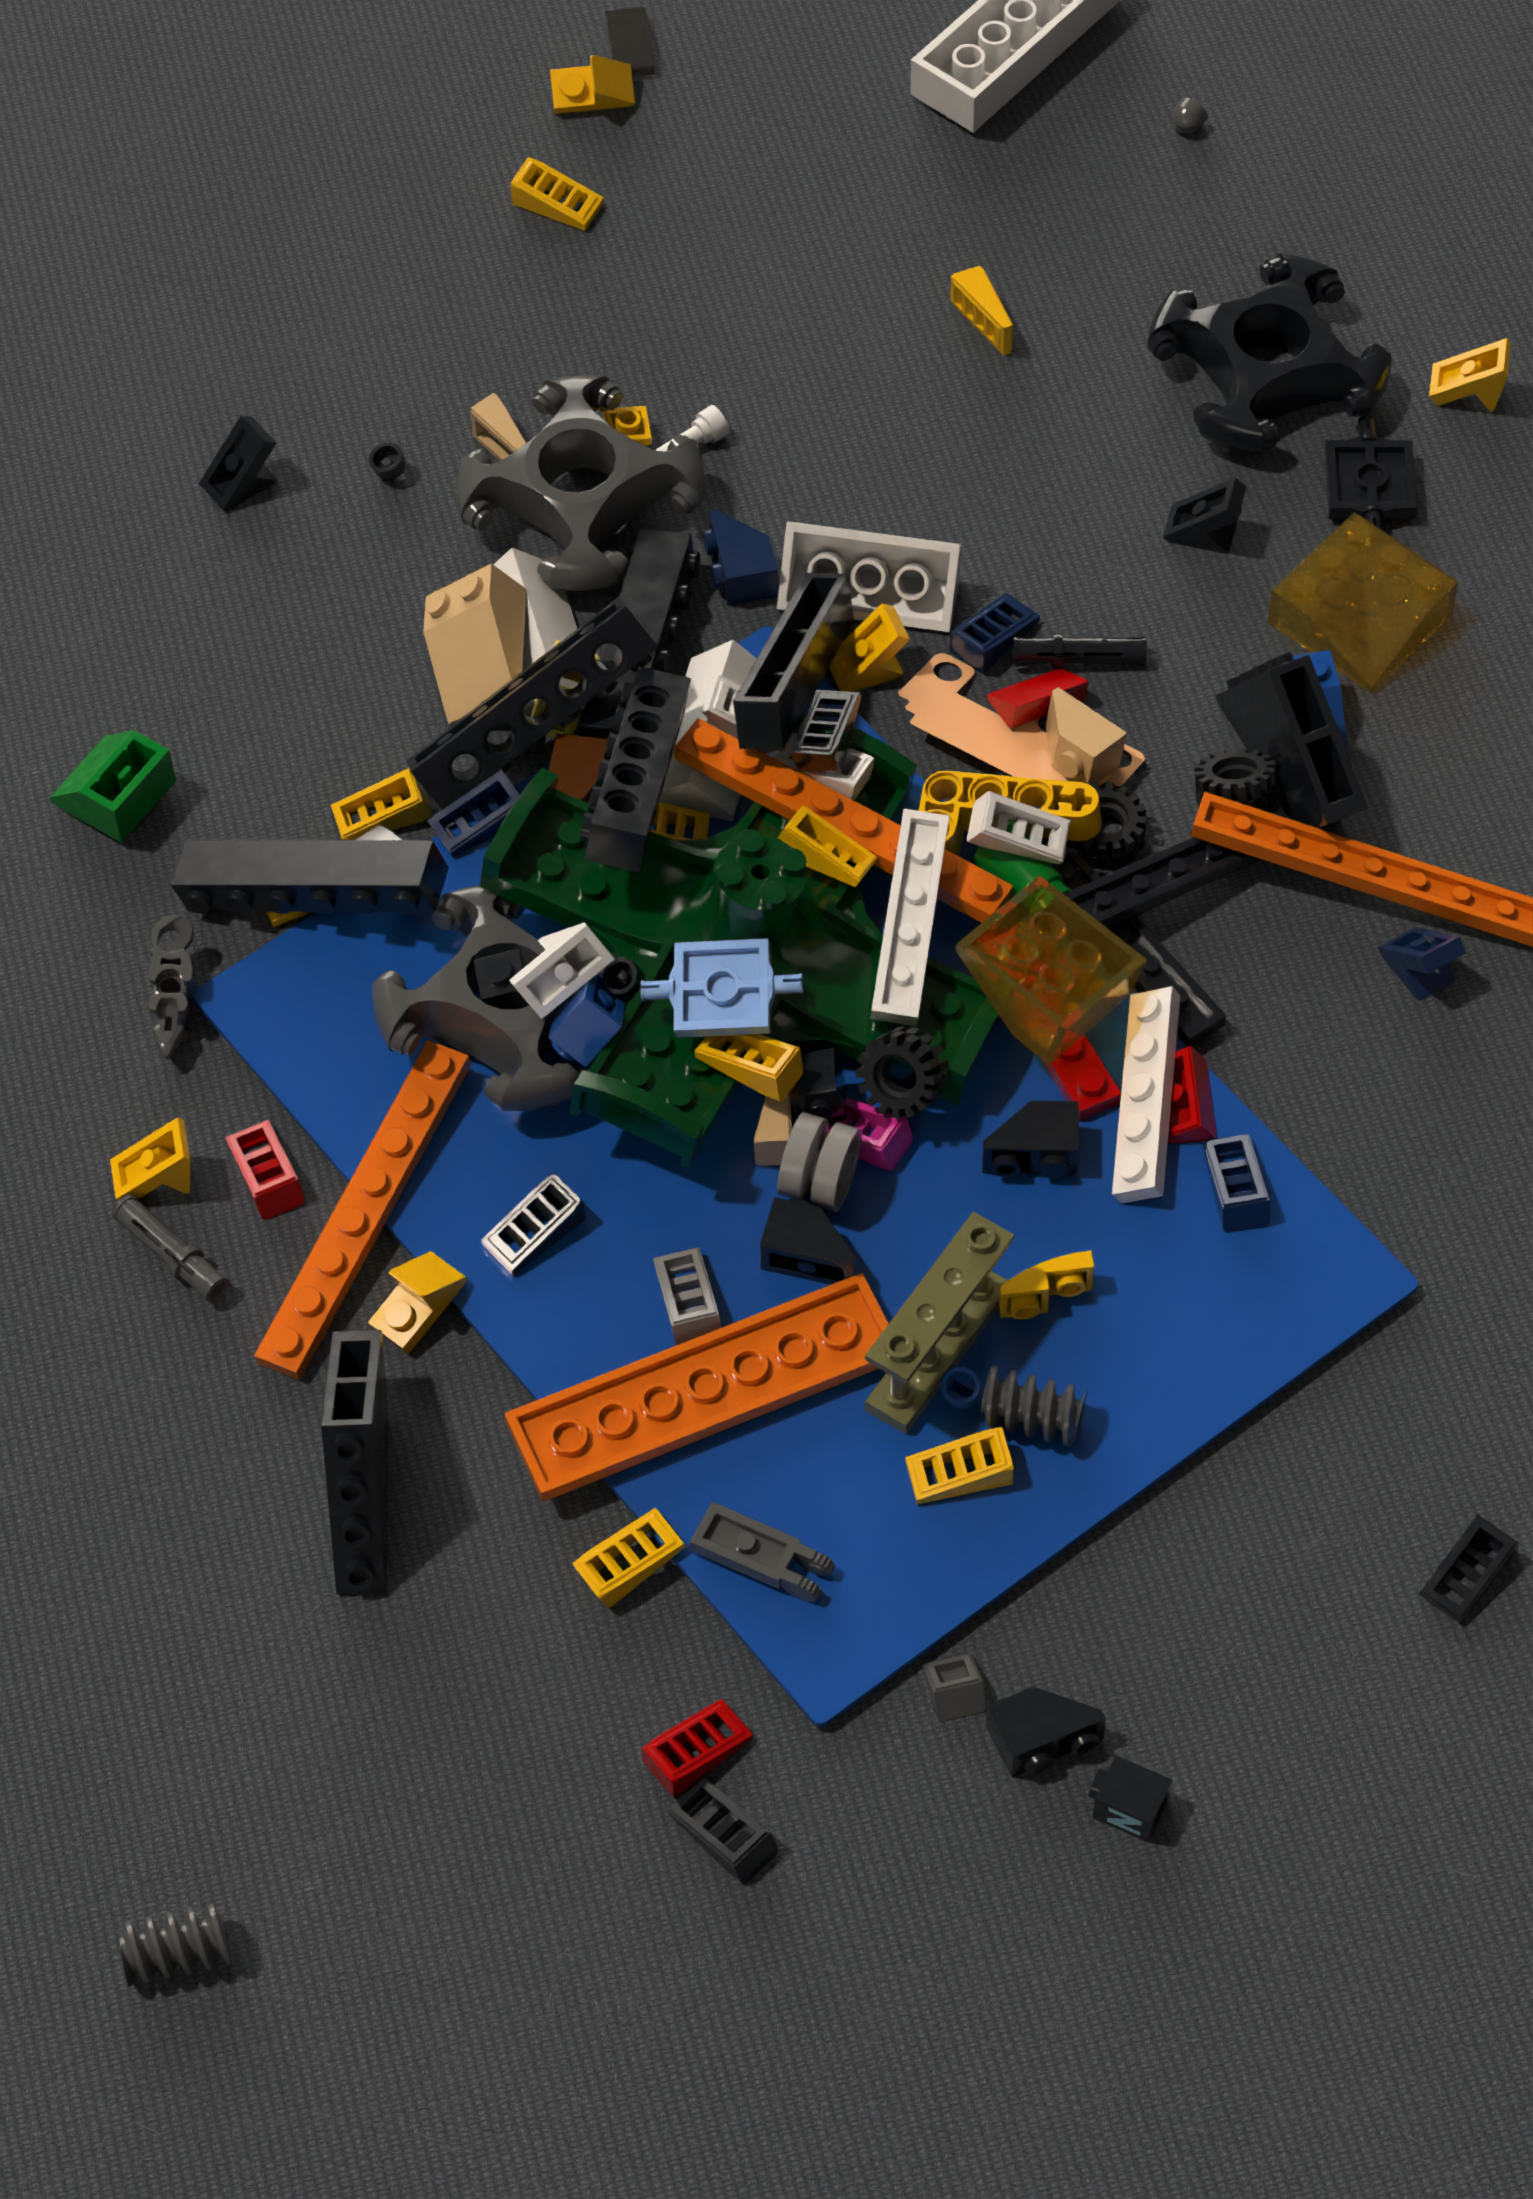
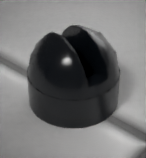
[369,442,406,480]
[603,957,644,997]

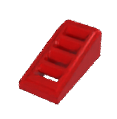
[225,1120,305,1220]
[641,1699,753,1798]

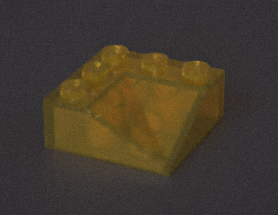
[1268,512,1459,693]
[955,875,1147,1065]

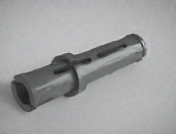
[112,1195,230,1303]

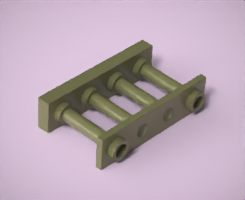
[865,1211,1014,1435]

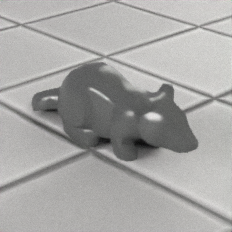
[148,915,195,1059]

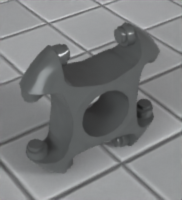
[456,375,705,591]
[372,885,628,1111]

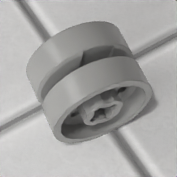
[777,1112,862,1212]

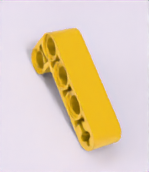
[918,771,1102,856]

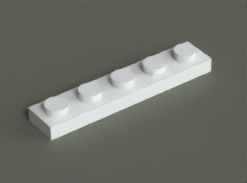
[870,809,949,1026]
[1112,986,1180,1204]

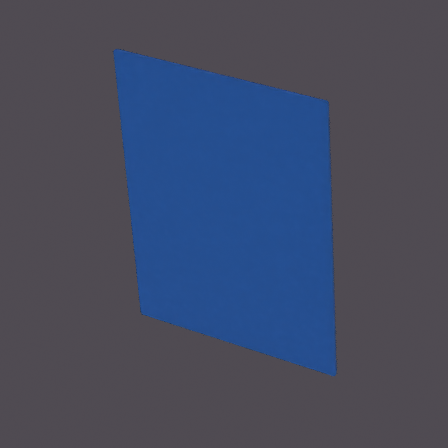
[193,626,1418,1727]

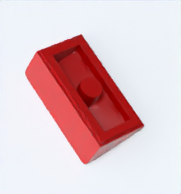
[987,668,1089,729]
[1168,1046,1217,1144]

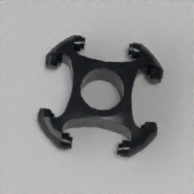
[1148,253,1392,454]

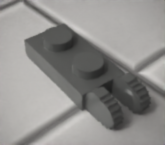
[689,1502,835,1603]

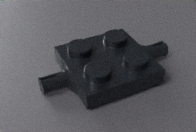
[1324,415,1417,542]

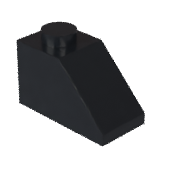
[760,1197,856,1285]

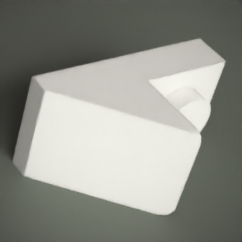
[509,922,614,1019]

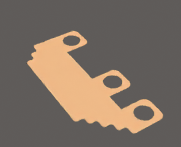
[898,653,1145,787]

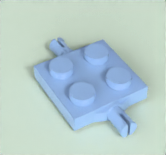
[640,938,804,1038]

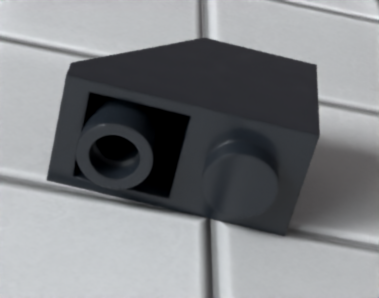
[982,1101,1079,1178]
[986,1687,1106,1777]

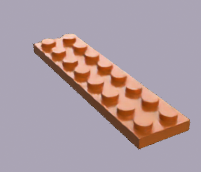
[504,1273,888,1502]

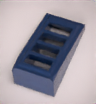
[950,593,1040,674]
[427,769,520,857]
[1202,1134,1270,1233]

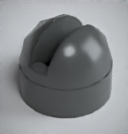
[1172,97,1208,134]

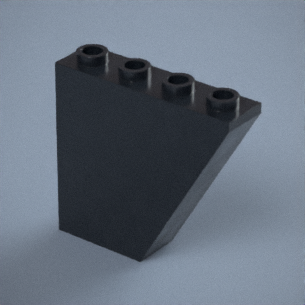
[1215,652,1368,828]
[321,1330,388,1594]

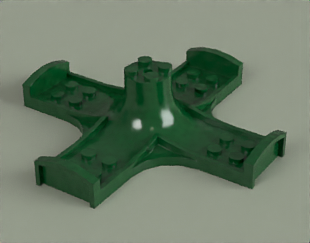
[480,714,1018,1169]

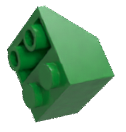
[50,730,176,843]

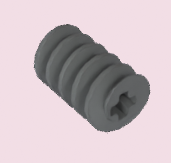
[980,1366,1088,1447]
[120,1903,232,1987]

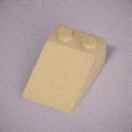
[423,563,527,726]

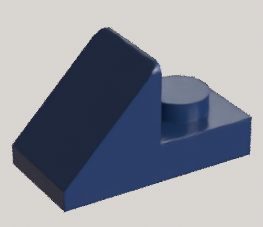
[1378,927,1466,1000]

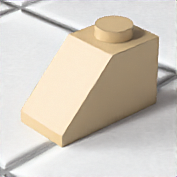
[1045,687,1127,785]

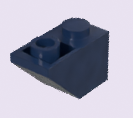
[702,510,778,606]

